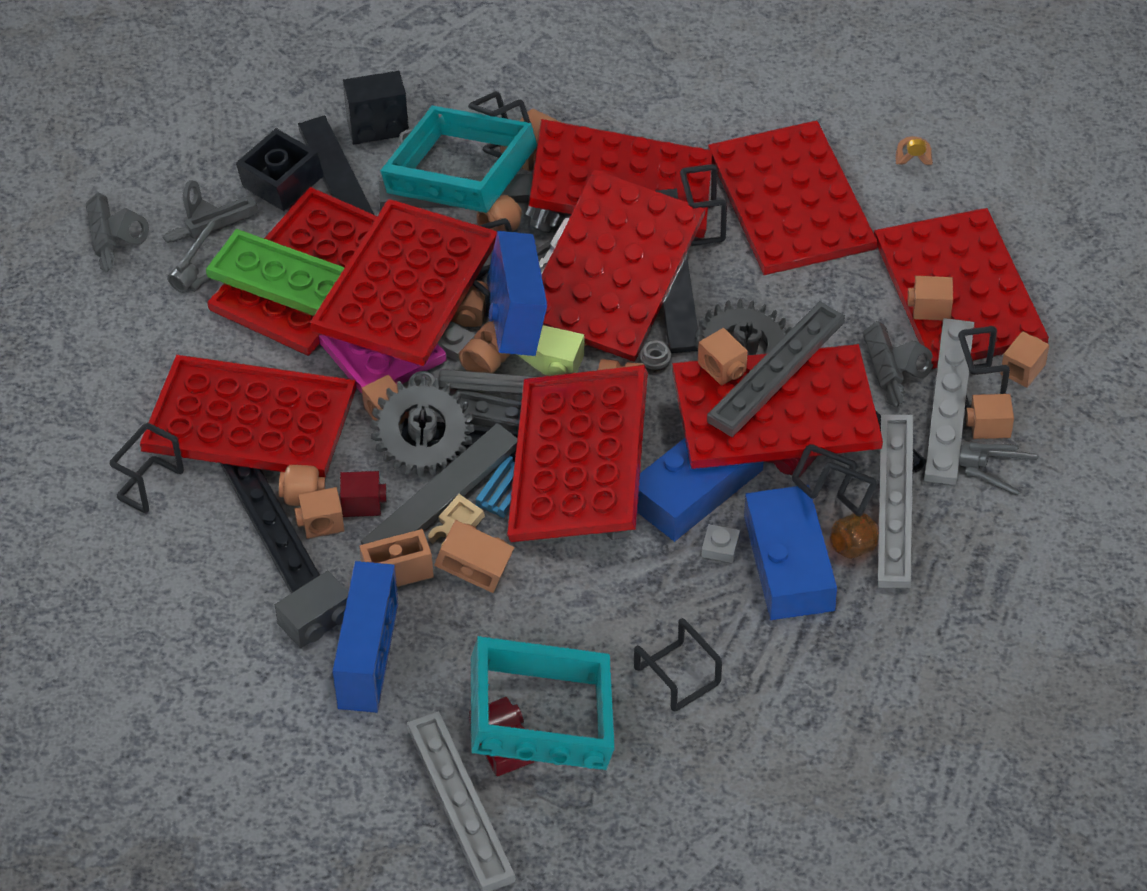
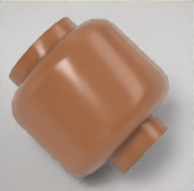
[477,195,522,231]
[279,465,325,506]

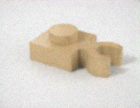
[428,494,485,547]

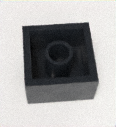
[343,70,409,145]
[236,128,324,211]

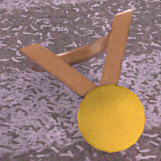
[896,136,933,165]

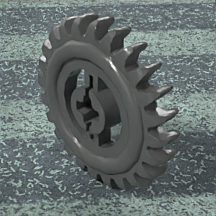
[695,299,792,355]
[370,376,474,476]

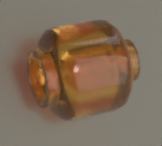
[830,513,879,559]

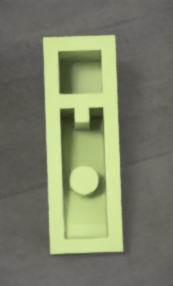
[516,325,585,376]

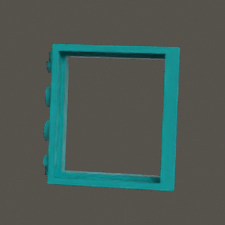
[380,105,537,213]
[471,636,615,770]

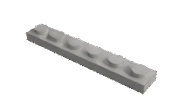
[924,318,974,485]
[878,415,913,588]
[407,711,515,891]

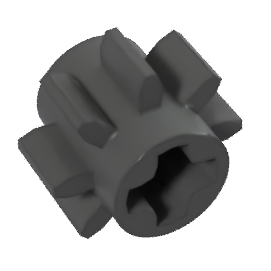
[525,206,565,233]

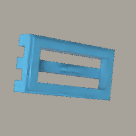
[476,456,515,518]

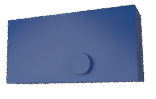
[487,231,547,356]
[637,438,764,542]
[744,484,837,620]
[333,561,399,713]

